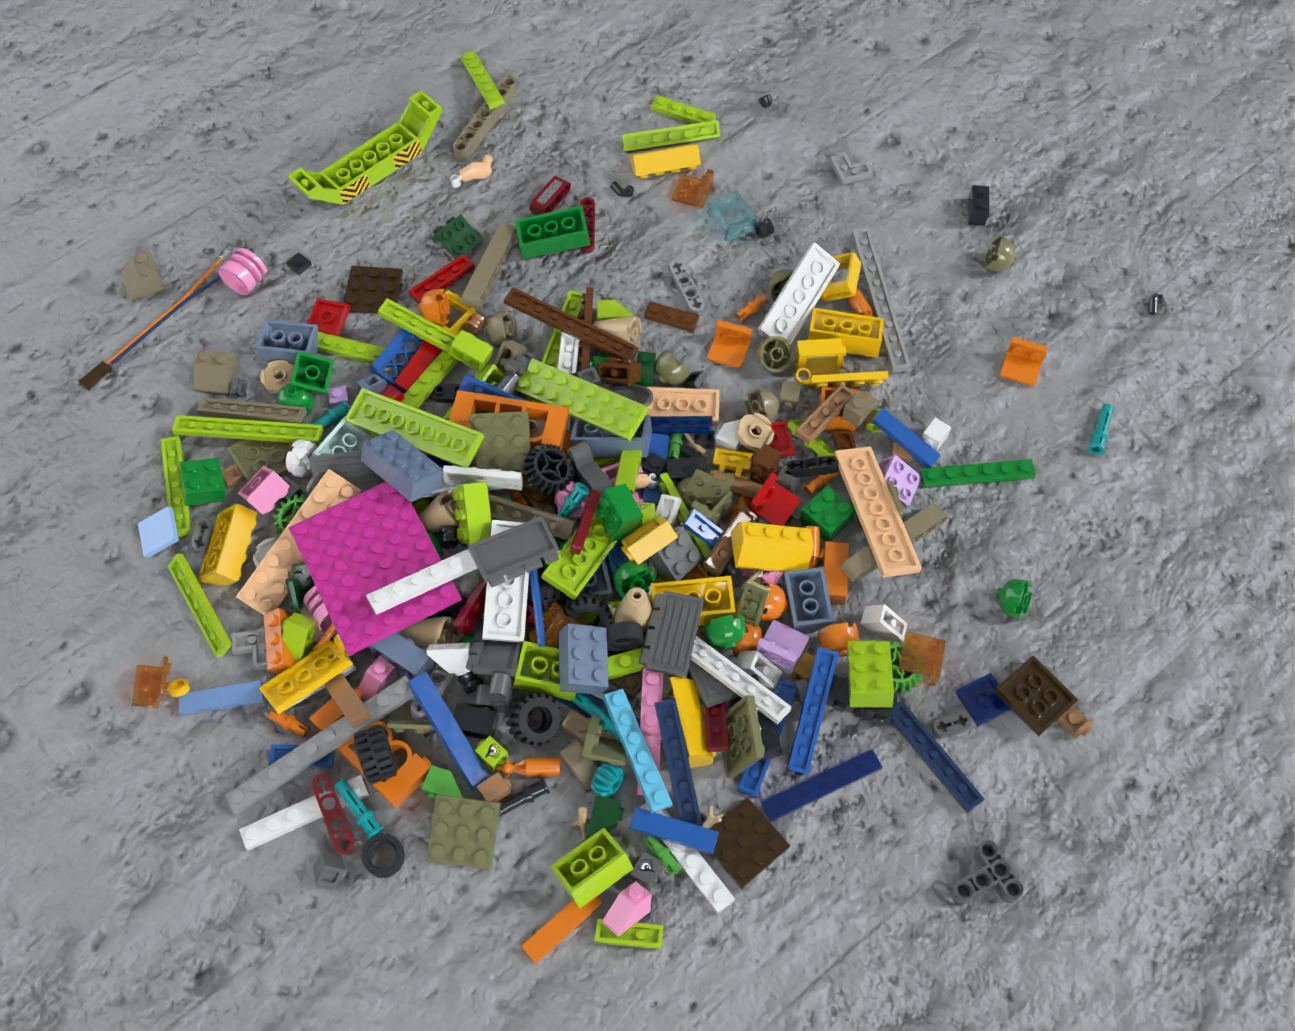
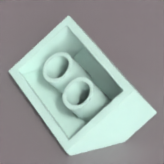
[307,416,372,465]

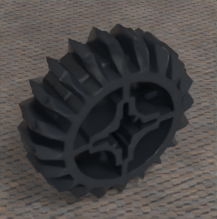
[522,444,575,495]

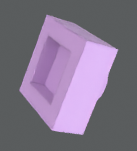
[328,385,349,407]

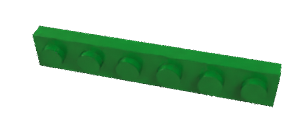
[920,459,1036,488]

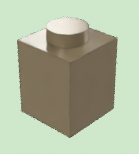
[779,381,802,412]

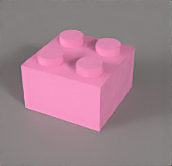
[237,466,290,515]

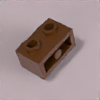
[598,357,641,386]
[750,443,781,485]

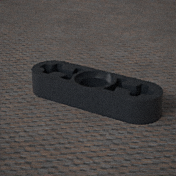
[785,456,839,478]

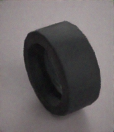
[606,621,644,652]
[361,833,405,878]

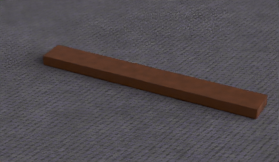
[504,287,639,361]

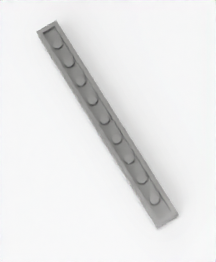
[851,227,911,373]
[225,675,414,814]

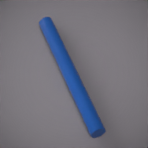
[529,569,546,647]

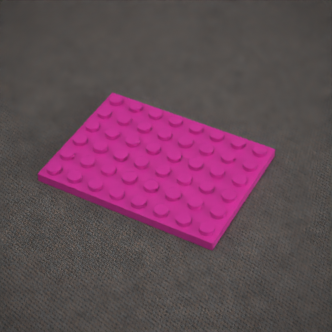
[288,482,462,656]

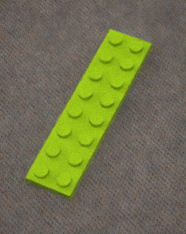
[515,358,649,441]
[344,388,485,468]

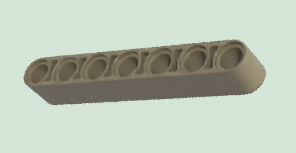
[453,75,517,162]
[462,222,517,309]
[840,503,948,583]

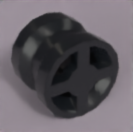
[754,218,774,239]
[439,526,459,550]
[457,671,483,694]

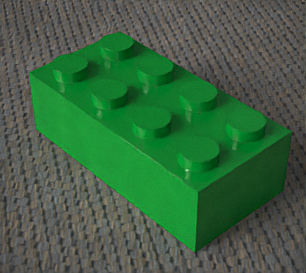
[515,205,591,259]

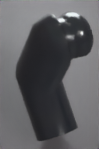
[610,181,634,197]

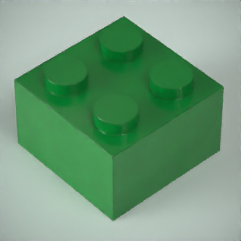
[178,458,226,506]
[595,483,643,542]
[800,486,856,542]

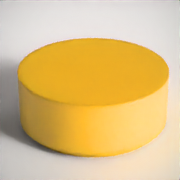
[167,678,190,697]

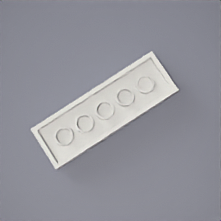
[758,242,840,345]
[482,520,529,643]

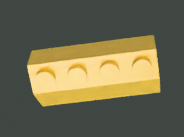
[628,144,701,179]
[808,308,884,358]
[197,503,257,586]
[731,521,814,572]
[651,576,736,626]
[670,677,716,769]

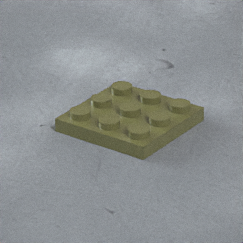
[470,411,531,471]
[227,439,302,482]
[723,695,765,778]
[427,794,501,869]

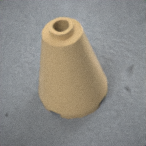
[592,316,642,347]
[418,490,459,533]
[614,588,653,634]
[399,616,456,649]

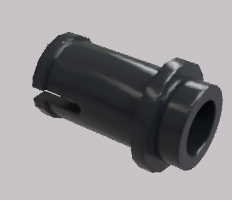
[679,444,703,458]

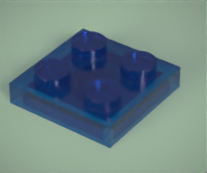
[955,673,1012,727]

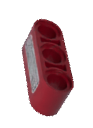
[529,176,571,215]

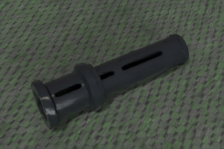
[499,776,550,817]

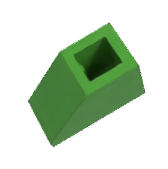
[421,765,463,801]

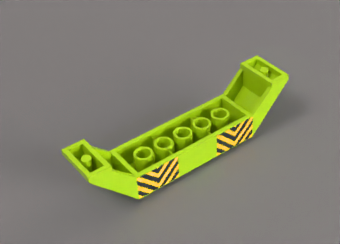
[287,90,443,205]

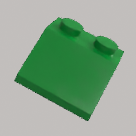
[290,351,334,395]

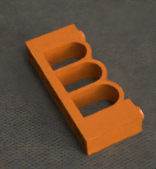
[449,390,569,452]
[309,688,432,809]

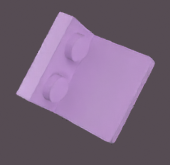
[879,455,922,506]
[756,620,809,672]

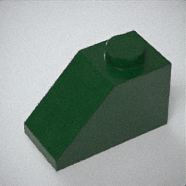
[634,351,656,387]
[587,796,625,839]

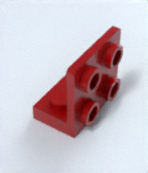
[748,472,800,526]

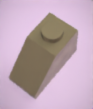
[494,340,527,375]
[842,391,879,428]
[559,740,598,791]

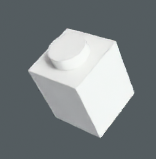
[922,418,951,451]

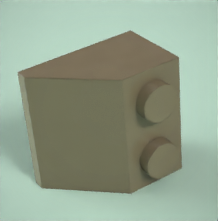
[121,251,164,300]
[193,349,240,396]

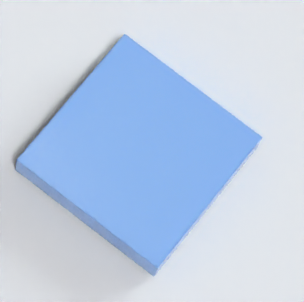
[138,506,179,558]

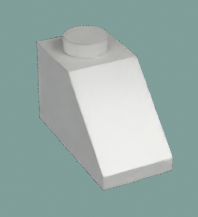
[714,419,742,451]
[861,604,907,641]
[427,643,471,676]
[737,651,782,689]

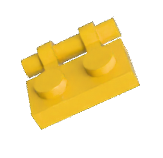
[710,447,753,480]

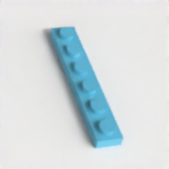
[602,689,673,814]

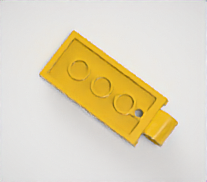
[794,368,888,389]
[259,634,353,715]

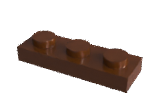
[644,301,700,333]

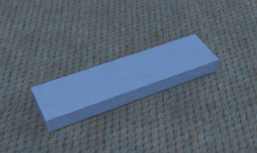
[179,680,264,716]

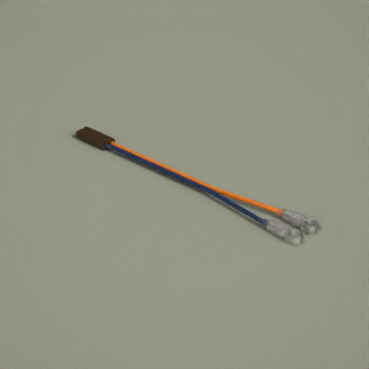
[79,238,258,390]

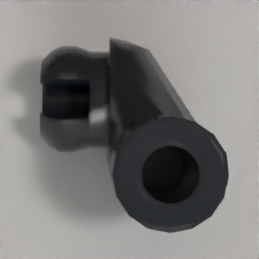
[1148,293,1164,315]

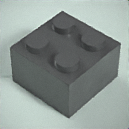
[648,526,703,582]

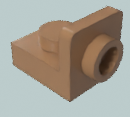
[1057,706,1094,739]

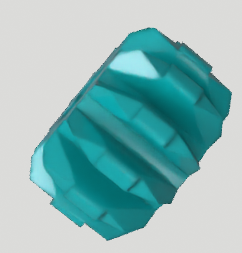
[591,762,625,798]

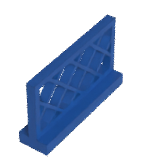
[369,328,442,394]

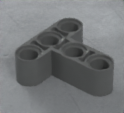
[567,441,612,495]
[473,673,534,715]
[950,840,1024,905]

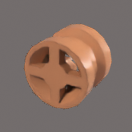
[465,313,487,336]

